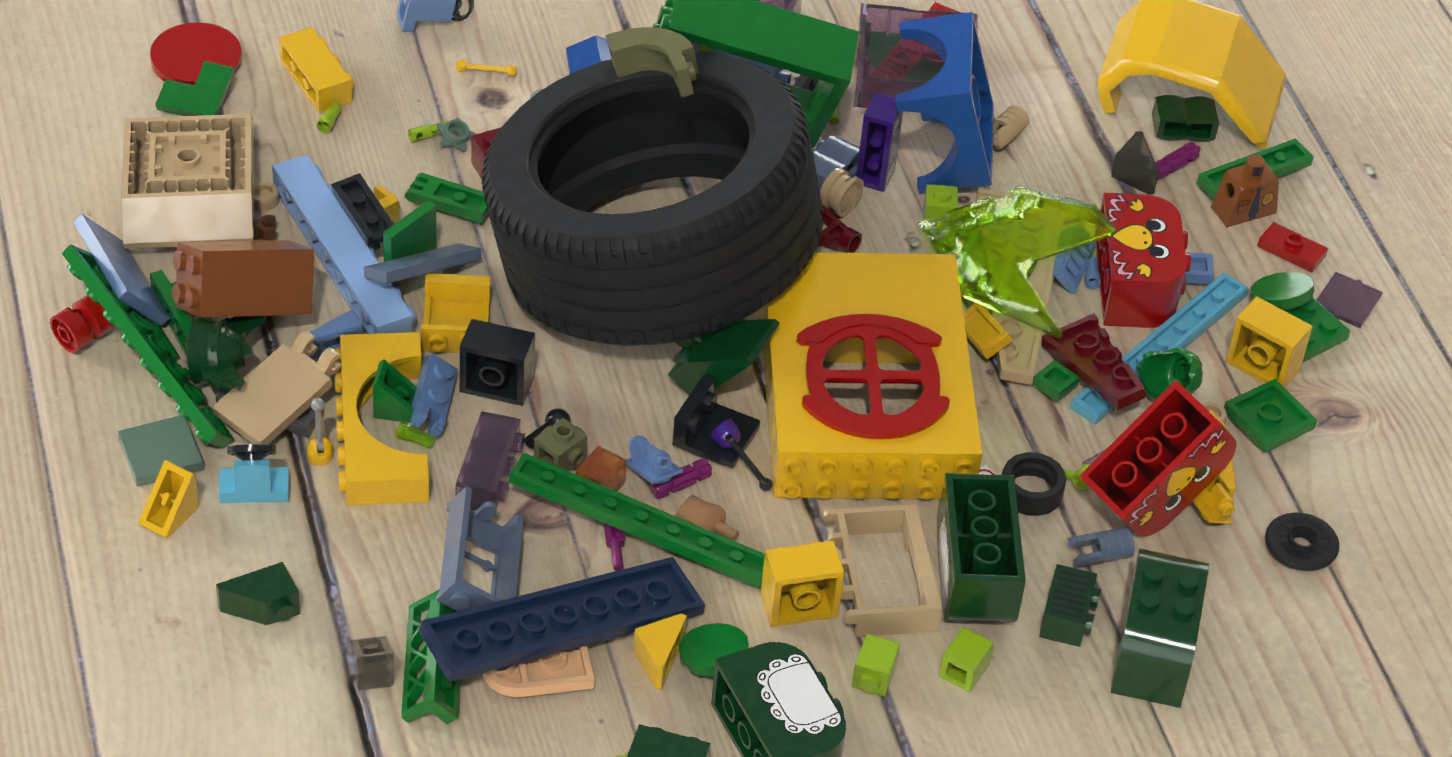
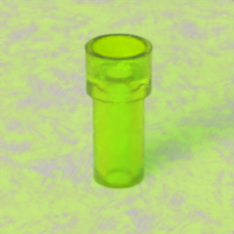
[396,422,436,449]

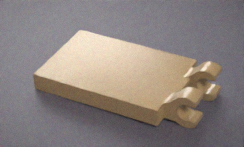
[212,330,342,445]

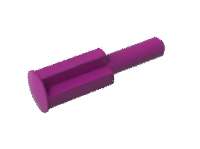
[604,523,625,571]

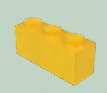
[279,27,355,113]

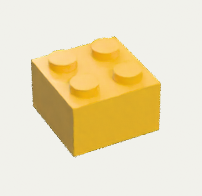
[1226,296,1313,388]
[760,540,844,627]

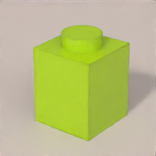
[923,185,958,235]
[939,627,994,692]
[851,633,901,697]

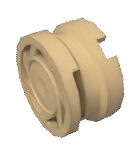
[820,167,864,217]

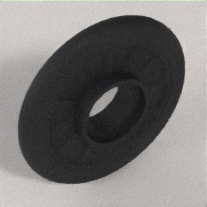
[1265,512,1339,571]

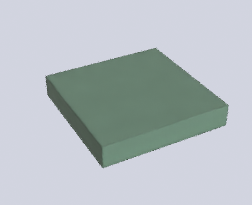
[118,415,204,486]

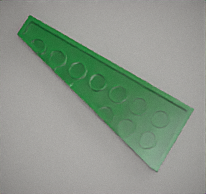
[61,244,233,448]

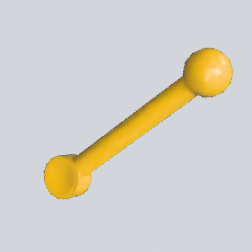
[455,60,518,76]

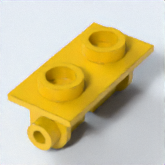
[1193,478,1235,524]

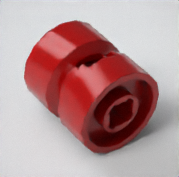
[50,295,114,353]

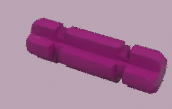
[1150,142,1201,179]
[650,458,712,499]

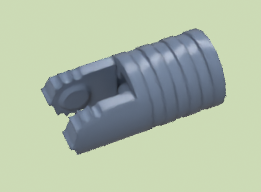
[1067,526,1135,567]

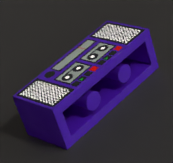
[856,92,903,192]

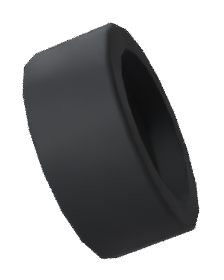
[1002,452,1066,516]

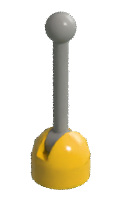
[306,398,334,466]

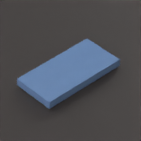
[74,214,170,326]

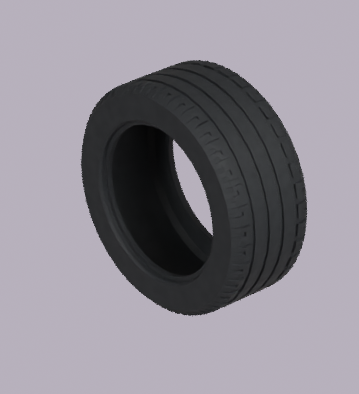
[482,50,823,346]

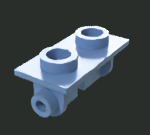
[623,435,683,484]

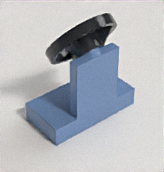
[397,0,474,32]

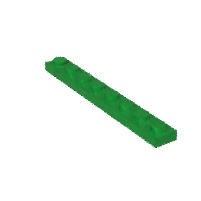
[508,453,765,589]

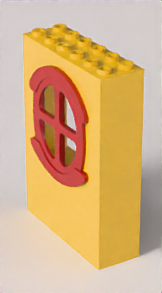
[759,252,982,500]

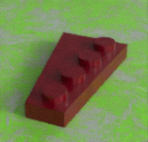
[1042,313,1145,410]

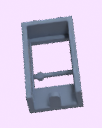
[436,486,524,611]

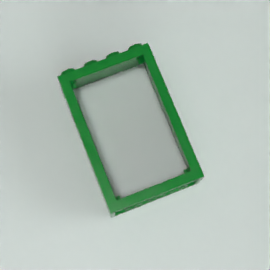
[652,0,859,147]

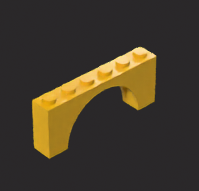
[334,332,429,505]

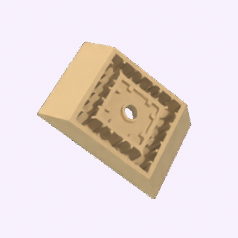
[121,114,254,249]

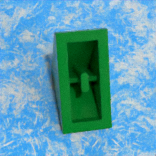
[373,359,417,423]

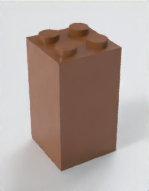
[172,240,314,318]

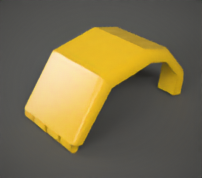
[1098,0,1286,149]

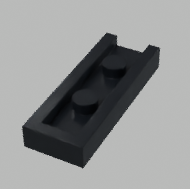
[331,173,394,251]

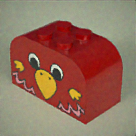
[1094,192,1191,328]
[1079,380,1237,537]

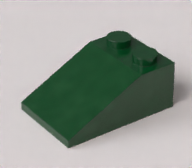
[668,319,780,395]

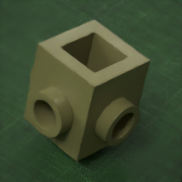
[534,418,587,471]

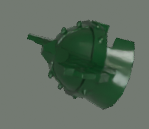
[187,316,265,390]

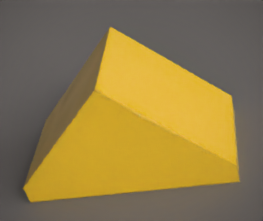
[138,460,199,538]
[633,614,687,690]

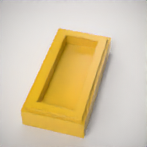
[963,301,1013,359]

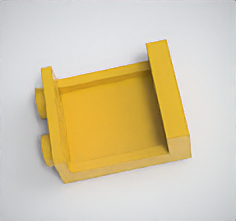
[421,273,491,353]

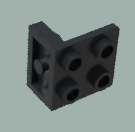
[672,375,760,468]

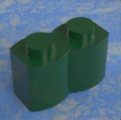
[1152,95,1219,142]

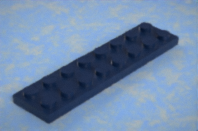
[419,557,705,682]

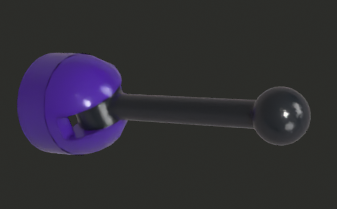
[711,419,772,491]

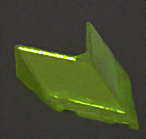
[918,186,1117,339]

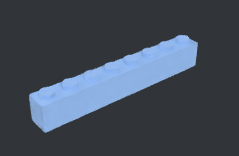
[272,155,416,334]

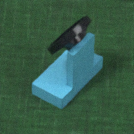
[219,444,289,503]

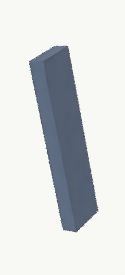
[364,243,481,284]

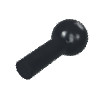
[524,408,571,448]

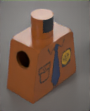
[1211,155,1279,228]

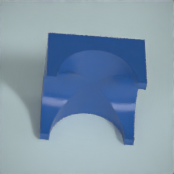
[895,12,994,194]

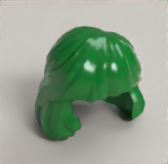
[1136,348,1203,402]

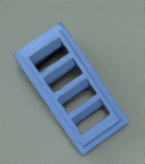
[1053,224,1097,294]
[309,310,363,362]

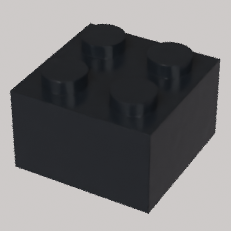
[459,319,535,406]

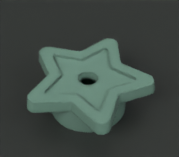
[437,118,475,152]

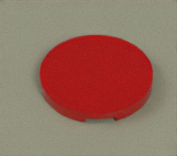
[150,22,242,85]

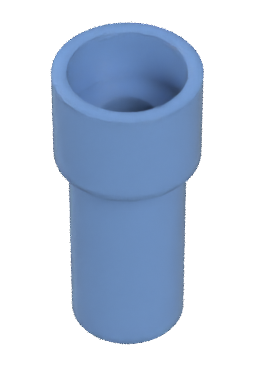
[1085,256,1101,289]

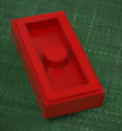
[1257,222,1328,273]

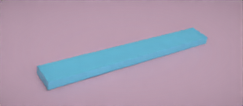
[1070,273,1249,425]

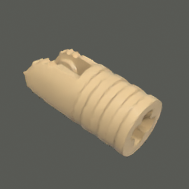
[993,105,1030,150]

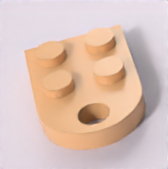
[482,645,595,697]

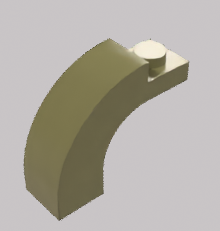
[605,27,699,98]

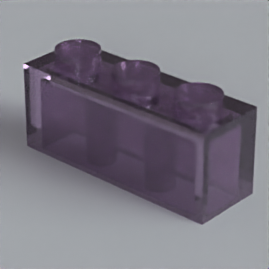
[455,411,525,515]

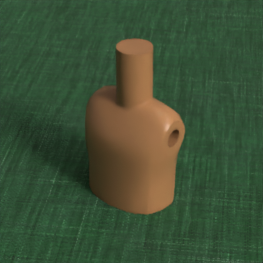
[675,495,739,541]

